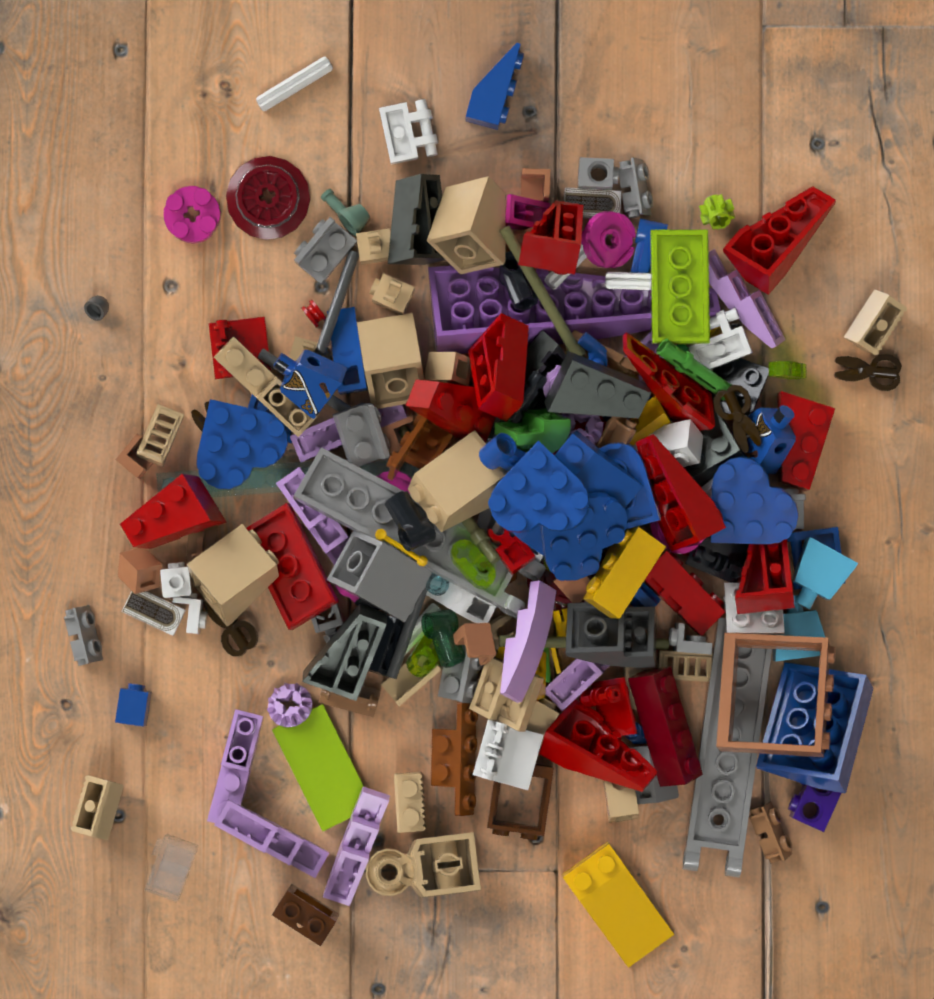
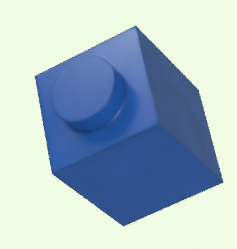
[115,683,152,727]

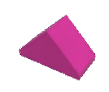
[505,194,550,230]

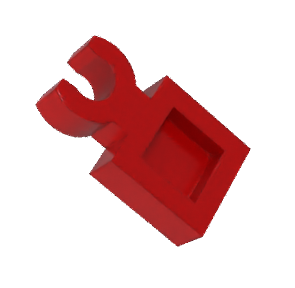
[488,527,536,575]

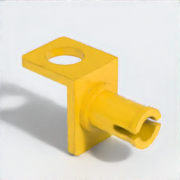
[550,608,567,674]

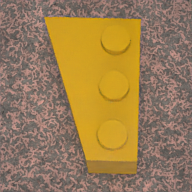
[583,527,666,619]

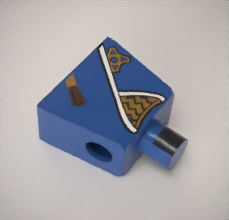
[273,350,347,419]
[732,405,796,474]

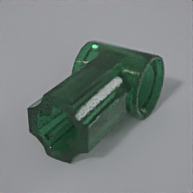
[421,609,465,668]

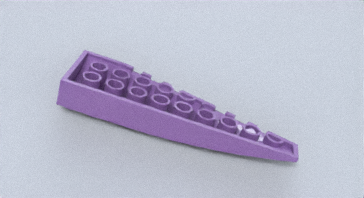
[428,266,720,354]

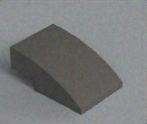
[566,602,657,668]

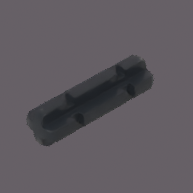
[508,371,547,424]

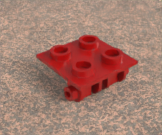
[208,317,271,380]
[580,677,637,736]

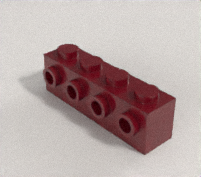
[628,666,703,787]

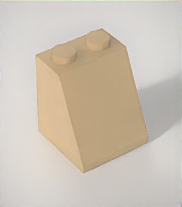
[427,176,505,274]
[357,313,425,409]
[408,431,508,532]
[187,524,279,627]

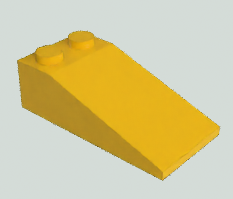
[561,841,674,968]

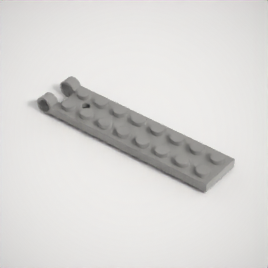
[293,447,546,618]
[682,618,774,878]

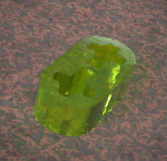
[768,361,807,380]
[450,539,496,589]
[406,628,449,677]

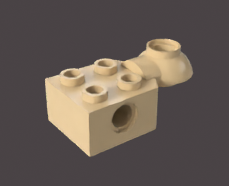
[366,832,481,898]

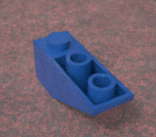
[466,43,524,130]
[327,307,368,395]

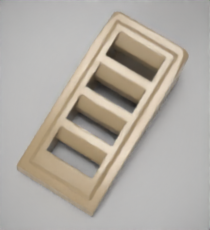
[136,404,184,467]
[657,650,713,682]

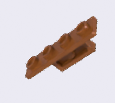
[386,414,454,481]
[431,702,478,816]

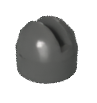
[84,295,109,321]

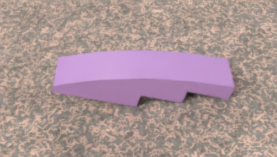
[709,249,786,348]
[290,404,409,462]
[276,467,350,565]
[500,580,556,703]
[546,658,610,711]
[323,787,390,906]
[214,799,329,878]

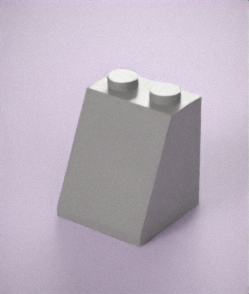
[327,531,432,622]

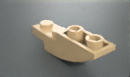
[214,337,318,437]

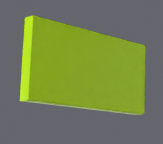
[650,230,710,345]
[272,704,364,832]

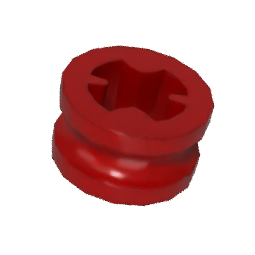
[301,299,326,328]

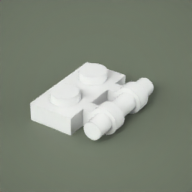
[379,99,438,165]
[689,308,753,370]

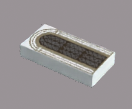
[564,188,621,219]
[122,591,186,636]

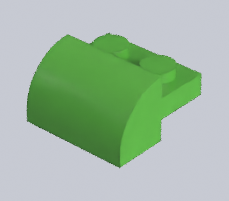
[495,408,571,453]

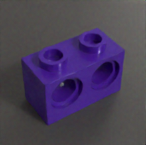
[788,783,841,832]

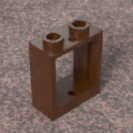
[487,764,554,840]
[272,884,339,946]

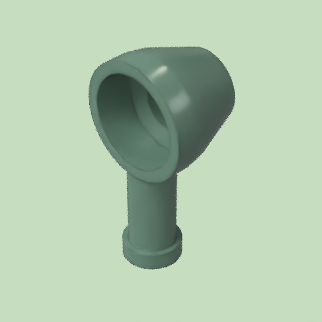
[321,189,370,236]

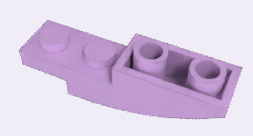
[207,709,263,823]

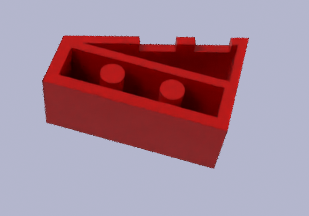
[120,474,227,549]

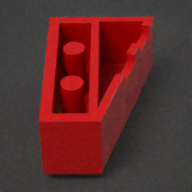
[518,200,584,275]
[468,313,529,421]
[405,379,496,443]
[777,391,836,491]
[735,539,795,614]
[644,551,725,636]

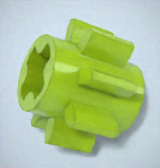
[699,194,735,230]

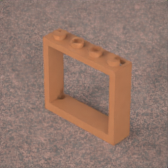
[716,633,836,757]

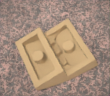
[469,657,544,732]

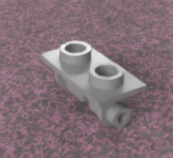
[619,157,653,218]
[64,605,103,666]

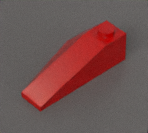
[723,186,836,295]
[623,332,715,431]
[635,434,726,551]
[539,699,658,792]

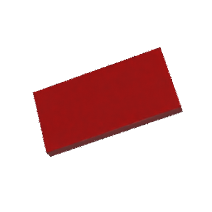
[246,503,339,630]

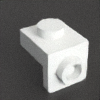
[160,562,192,598]
[172,593,207,634]

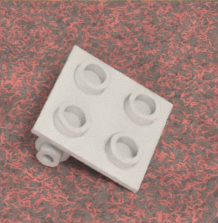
[723,583,784,634]
[473,719,543,790]

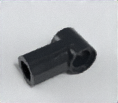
[499,251,538,311]
[385,491,436,551]

